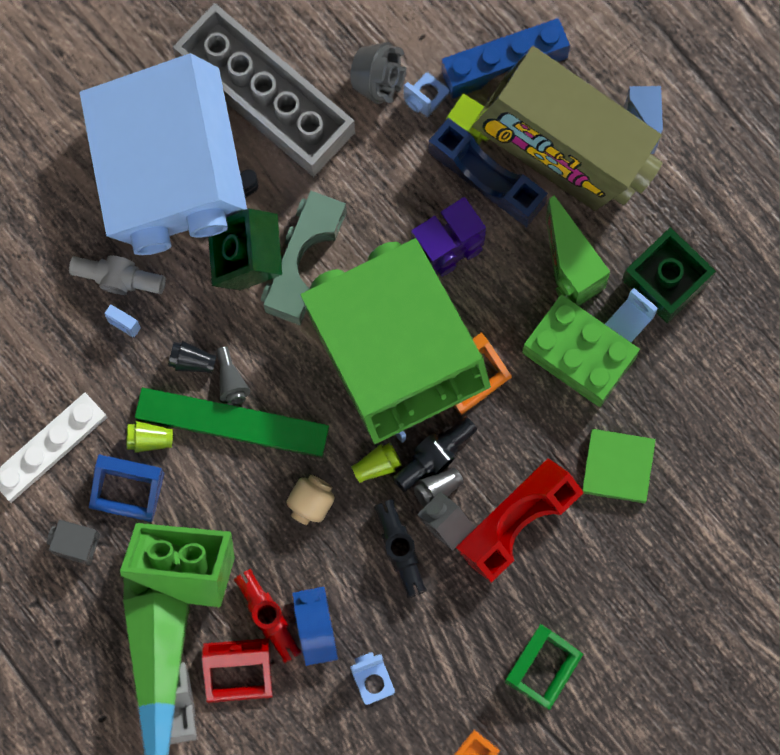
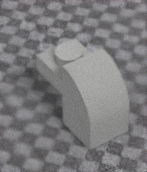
[170,663,197,744]

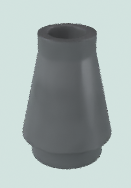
[414,467,464,507]

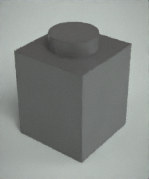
[417,492,475,551]
[47,519,100,566]

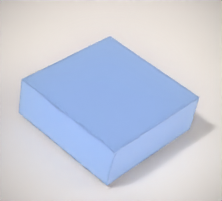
[104,304,141,337]

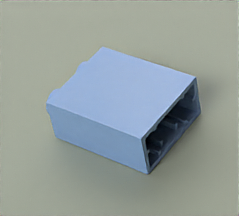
[79,53,247,255]

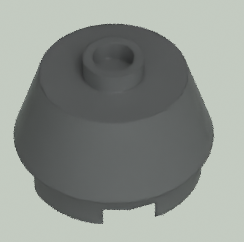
[350,42,406,104]

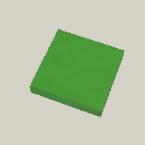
[582,429,656,503]

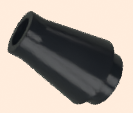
[168,340,216,374]

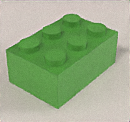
[522,294,640,408]

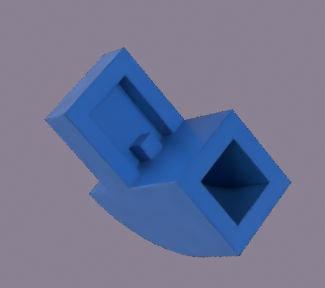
[292,587,338,666]

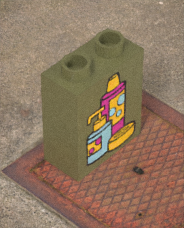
[471,45,663,211]

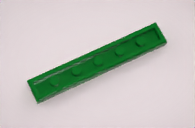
[135,387,329,458]

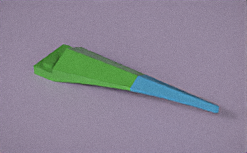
[123,577,190,755]

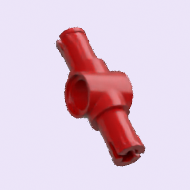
[233,569,302,663]

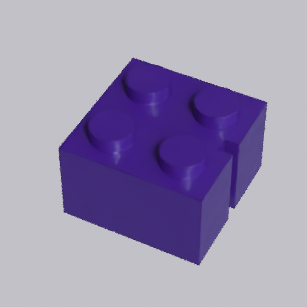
[411,196,486,277]

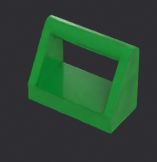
[505,624,584,710]

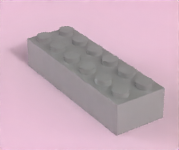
[173,3,355,177]

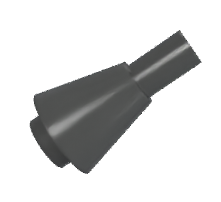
[216,347,251,405]

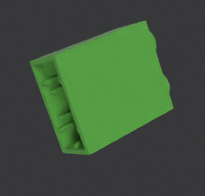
[300,238,491,445]

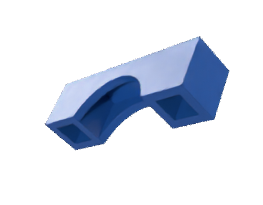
[441,18,570,99]

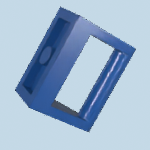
[89,454,165,522]

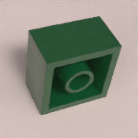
[208,208,282,291]
[622,227,716,323]

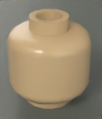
[287,475,334,525]

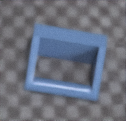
[624,86,663,154]

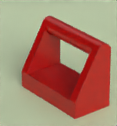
[202,639,273,703]

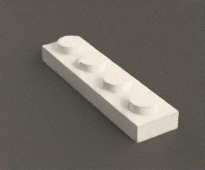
[0,392,108,503]

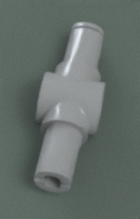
[69,255,166,295]

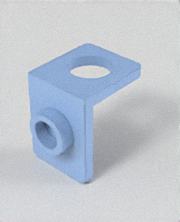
[404,73,449,117]
[605,288,658,343]
[350,652,395,705]

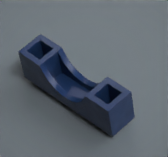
[428,118,548,228]

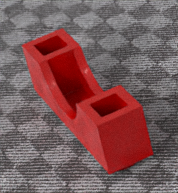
[456,458,584,583]

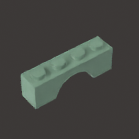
[261,191,347,326]

